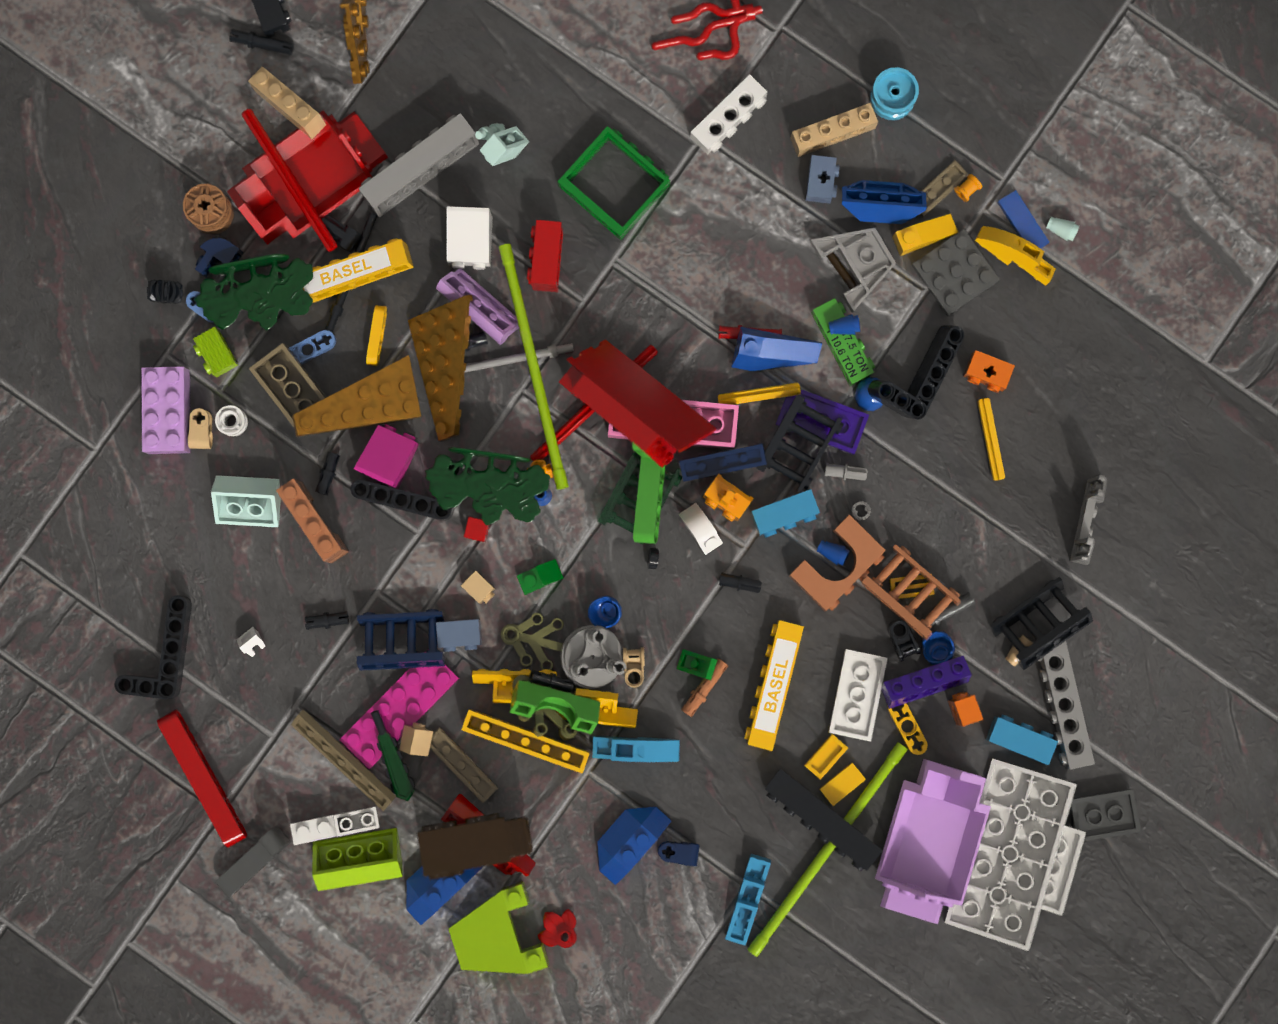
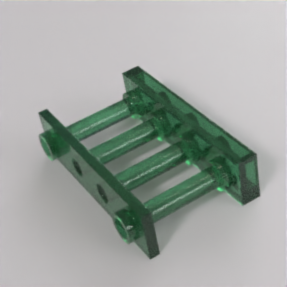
[597,451,683,546]

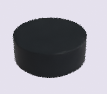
[647,548,659,569]

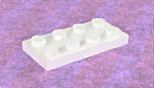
[828,649,888,741]

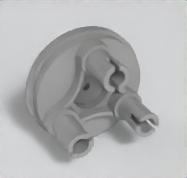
[560,625,626,689]

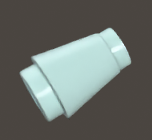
[1046,217,1079,241]

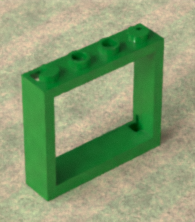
[557,126,670,241]

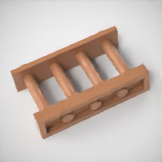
[862,544,961,641]

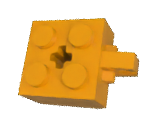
[703,474,754,522]

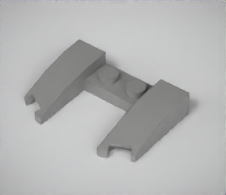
[1070,475,1107,565]

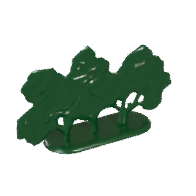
[194,254,313,331]
[425,447,550,526]

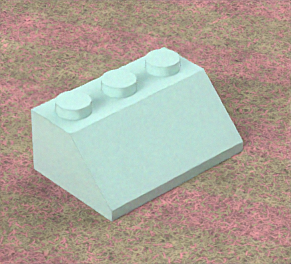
[211,475,281,527]

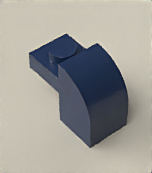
[195,238,243,277]

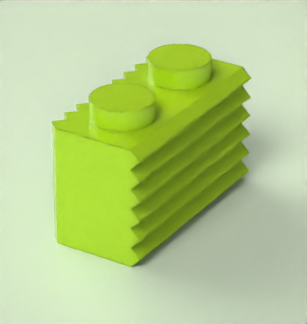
[193,327,238,377]

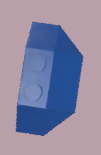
[842,180,927,224]
[597,806,672,885]
[406,866,484,925]

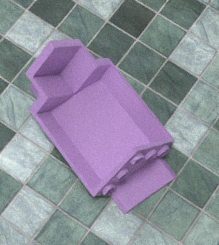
[875,759,991,924]

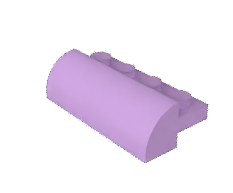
[436,268,519,345]

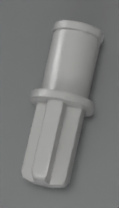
[825,463,868,481]

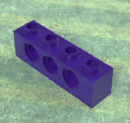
[881,655,972,709]

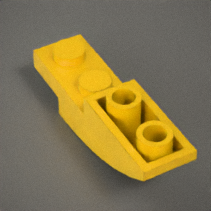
[975,226,1056,286]

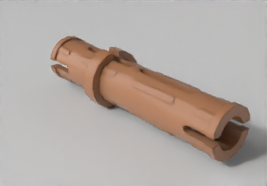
[681,658,728,718]

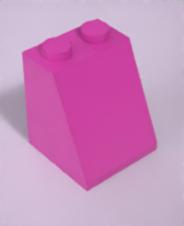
[354,424,419,489]

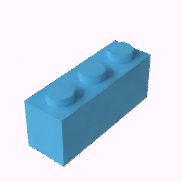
[750,489,820,538]
[985,714,1058,765]

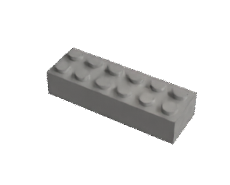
[359,113,479,218]

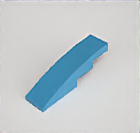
[725,854,771,946]

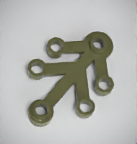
[501,613,564,670]
[512,675,577,741]

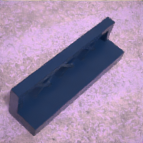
[679,444,767,482]

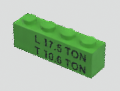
[811,298,875,386]

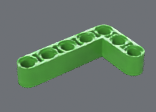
[632,442,666,544]

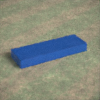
[997,190,1050,249]

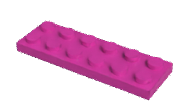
[339,649,460,770]

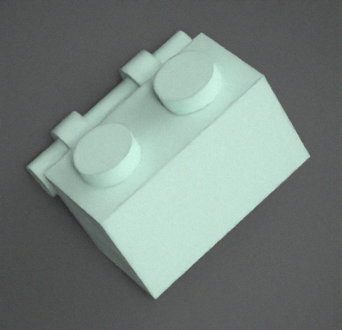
[475,123,529,166]

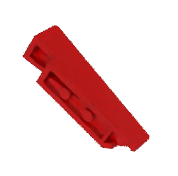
[441,794,536,876]

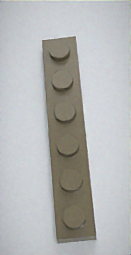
[291,709,396,811]

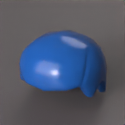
[854,377,883,411]
[588,596,622,628]
[922,631,955,665]

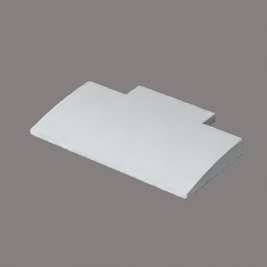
[945,758,1086,951]

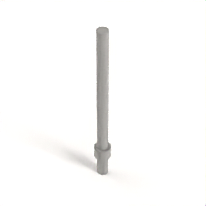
[464,343,574,373]

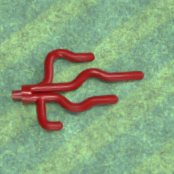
[651,0,763,60]

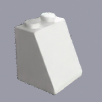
[447,207,493,270]

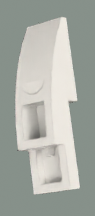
[290,807,380,845]

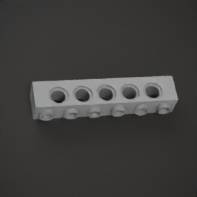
[1038,641,1095,770]

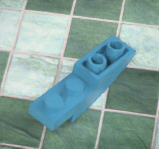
[592,736,680,762]

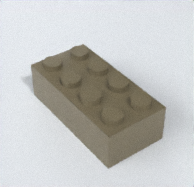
[249,343,327,437]

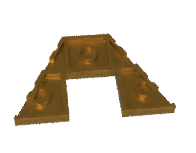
[340,0,370,84]

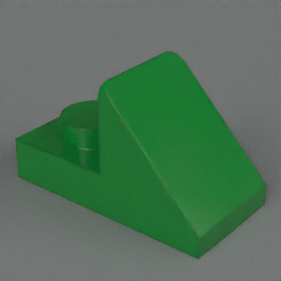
[517,559,564,595]
[676,649,717,680]

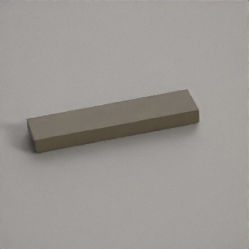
[430,727,498,803]

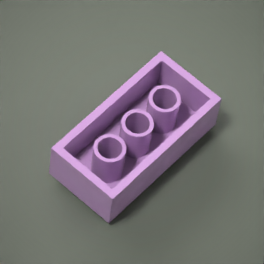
[141,367,190,454]

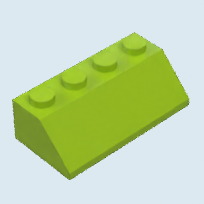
[312,828,403,891]

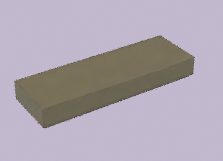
[919,160,969,218]

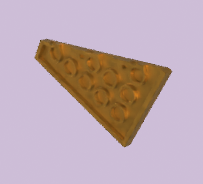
[408,295,473,441]

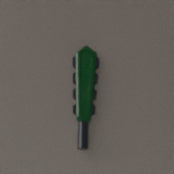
[371,710,415,801]

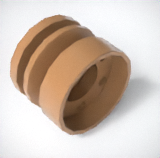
[183,184,234,234]

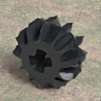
[146,280,183,304]

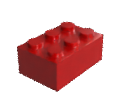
[527,220,563,292]

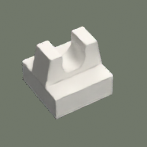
[237,627,265,657]

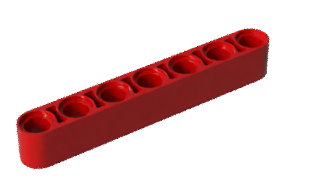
[157,709,247,848]

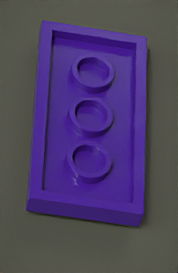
[775,389,869,455]

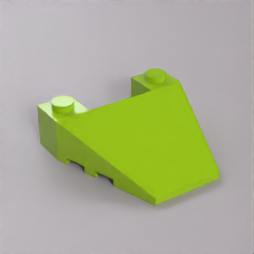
[449,881,549,974]

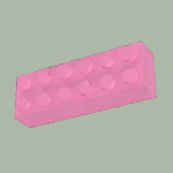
[608,400,739,450]

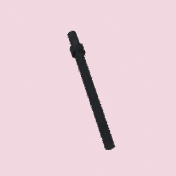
[325,213,377,332]

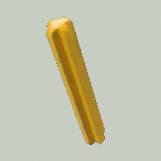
[718,382,801,405]
[978,398,1005,481]

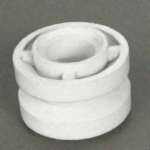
[215,405,248,437]

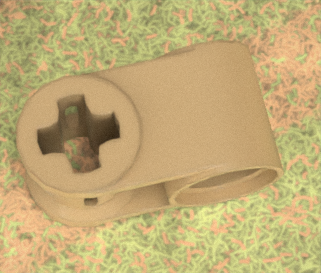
[188,408,213,449]
[623,647,645,688]

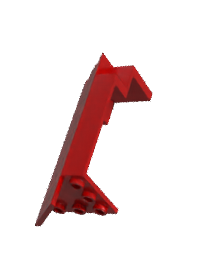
[227,110,388,245]
[559,339,717,468]

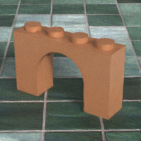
[276,478,349,563]
[789,515,886,611]

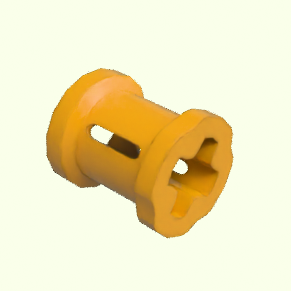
[954,174,982,202]

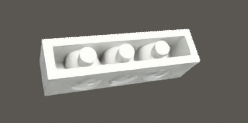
[690,74,767,155]

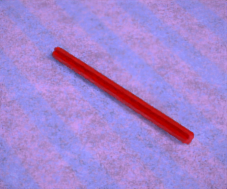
[242,109,337,252]
[530,345,658,461]

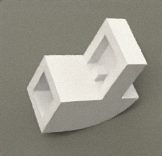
[678,503,723,555]

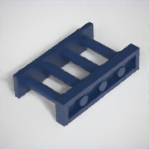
[357,609,445,671]

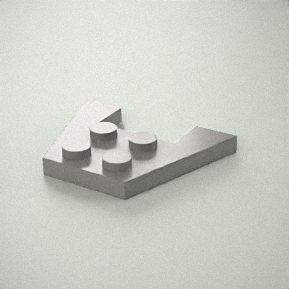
[810,228,896,313]

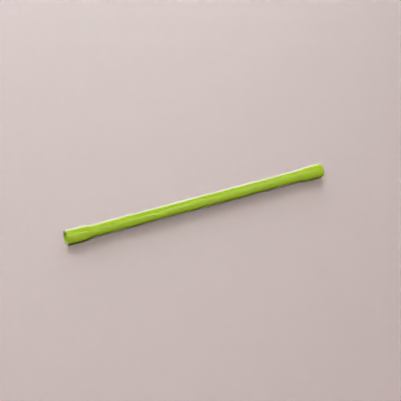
[499,244,569,490]
[747,742,908,957]

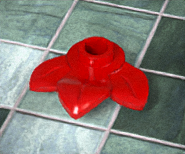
[538,909,577,948]

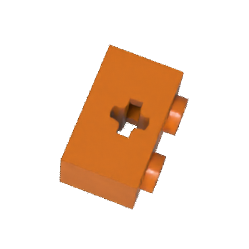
[963,350,1015,393]
[948,691,983,726]

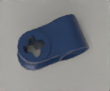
[658,841,700,866]

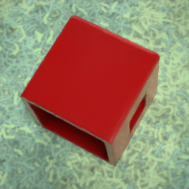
[464,516,490,543]

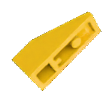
[892,214,958,256]

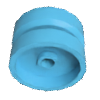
[870,67,919,120]

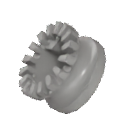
[851,501,871,521]

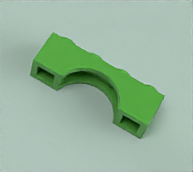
[510,680,600,734]

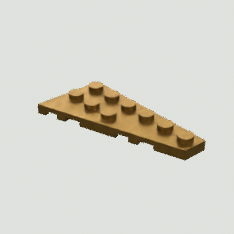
[292,355,421,437]

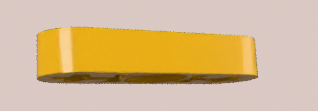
[366,305,387,366]
[887,703,928,755]

